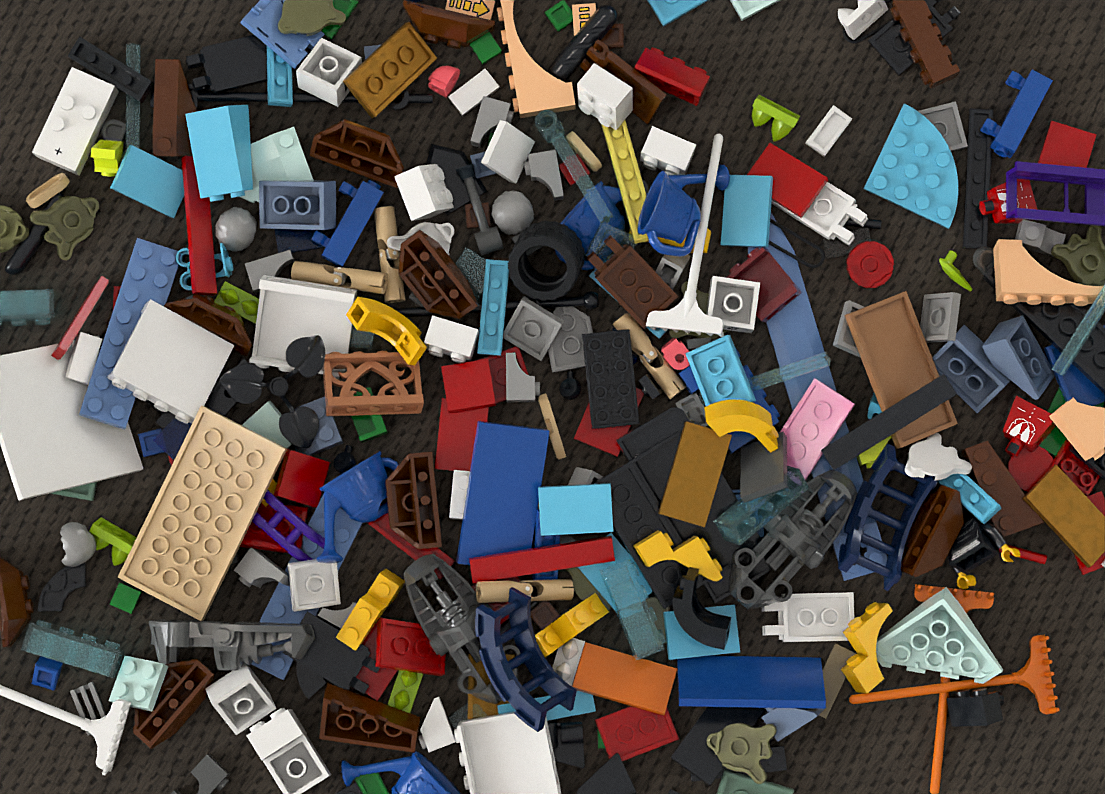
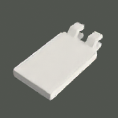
[771,182,868,246]
[762,592,854,642]

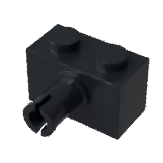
[946,688,1004,727]

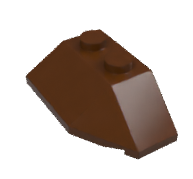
[403,0,496,49]
[309,119,404,188]
[398,230,478,319]
[164,294,252,356]
[385,452,442,549]
[901,485,964,577]
[0,556,34,647]
[133,659,215,749]

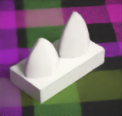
[838,0,888,40]
[552,638,585,686]

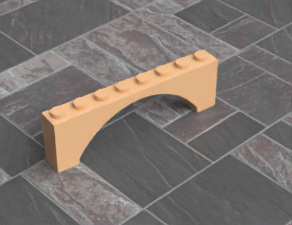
[497,0,576,118]
[993,239,1105,307]
[1049,397,1105,461]

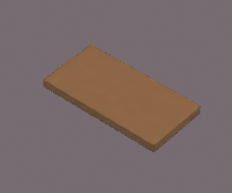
[844,291,958,449]

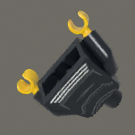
[947,513,1020,589]

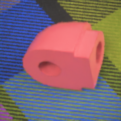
[428,65,460,98]
[661,338,690,370]

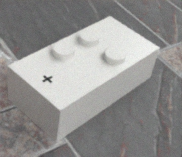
[32,67,119,176]

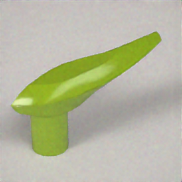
[939,251,973,291]

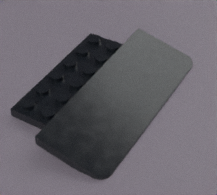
[593,407,771,609]

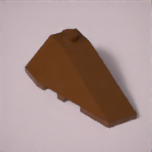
[153,59,196,156]

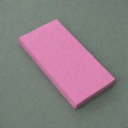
[780,378,855,484]

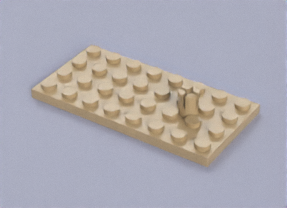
[118,406,287,621]

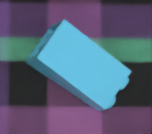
[185,105,253,202]

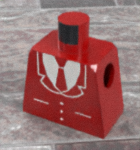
[979,179,1037,224]
[1003,396,1056,457]

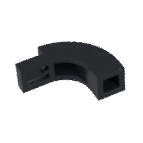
[673,567,731,650]

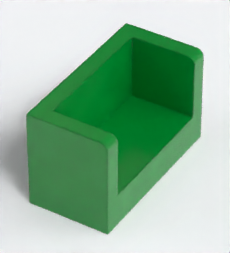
[351,387,388,443]

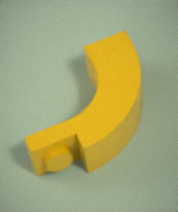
[346,297,427,365]

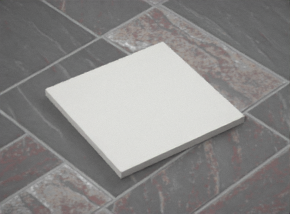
[0,335,143,501]

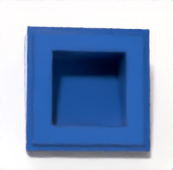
[32,656,63,690]

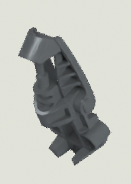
[729,470,857,609]
[404,554,521,704]
[149,619,315,670]

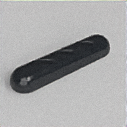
[548,5,618,82]
[5,192,65,275]

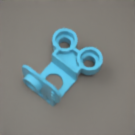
[176,243,233,291]

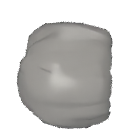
[491,190,534,235]
[215,207,257,252]
[60,522,96,567]

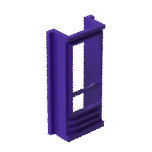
[1006,161,1105,226]

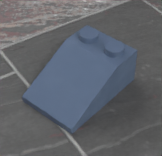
[259,180,336,230]
[982,315,1055,400]

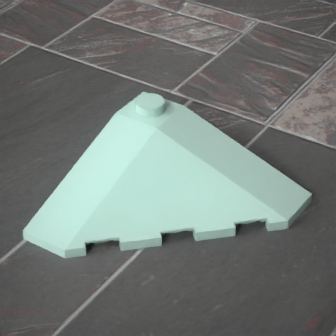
[240,127,314,203]
[876,587,1003,684]

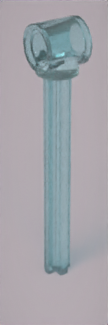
[119,43,140,166]
[535,110,613,224]
[1051,285,1105,377]
[699,352,831,406]

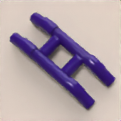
[252,489,325,561]

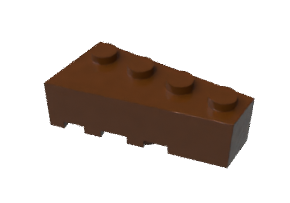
[890,0,960,89]
[962,441,1044,537]
[319,683,420,753]

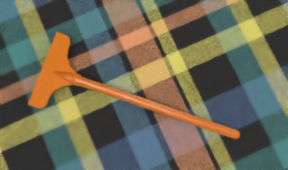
[914,584,994,794]
[849,635,1059,714]

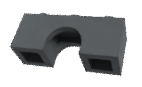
[171,754,230,794]

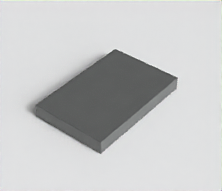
[740,432,787,503]

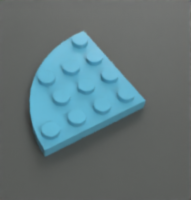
[864,104,958,229]

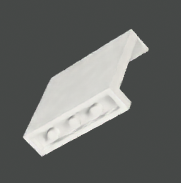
[249,275,357,379]
[107,299,234,424]
[454,712,562,794]

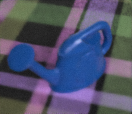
[638,164,730,257]
[555,181,648,270]
[316,451,399,564]
[341,751,461,794]

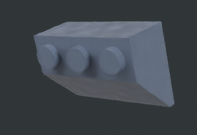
[932,325,1010,413]

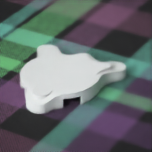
[387,222,454,255]
[904,433,972,481]

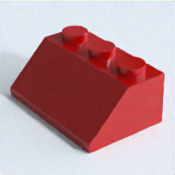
[634,47,710,106]

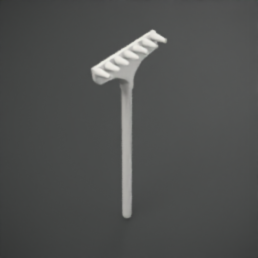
[646,134,724,337]
[0,685,131,775]

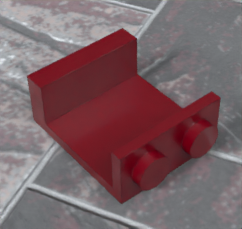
[726,247,802,323]

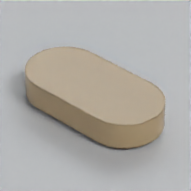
[565,131,602,172]
[26,173,70,208]

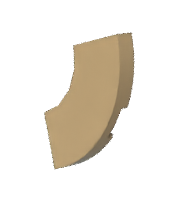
[538,393,566,460]

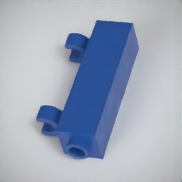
[980,70,1053,158]
[311,180,384,267]

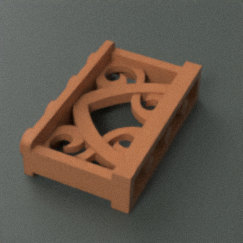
[322,351,424,416]

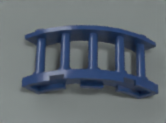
[838,444,938,591]
[475,587,577,732]

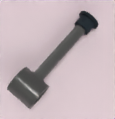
[456,164,504,256]

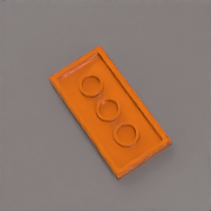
[572,642,677,715]

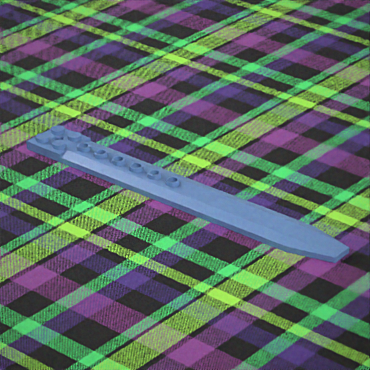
[748,213,887,581]

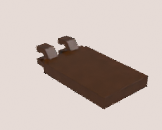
[580,40,667,124]
[586,235,679,329]

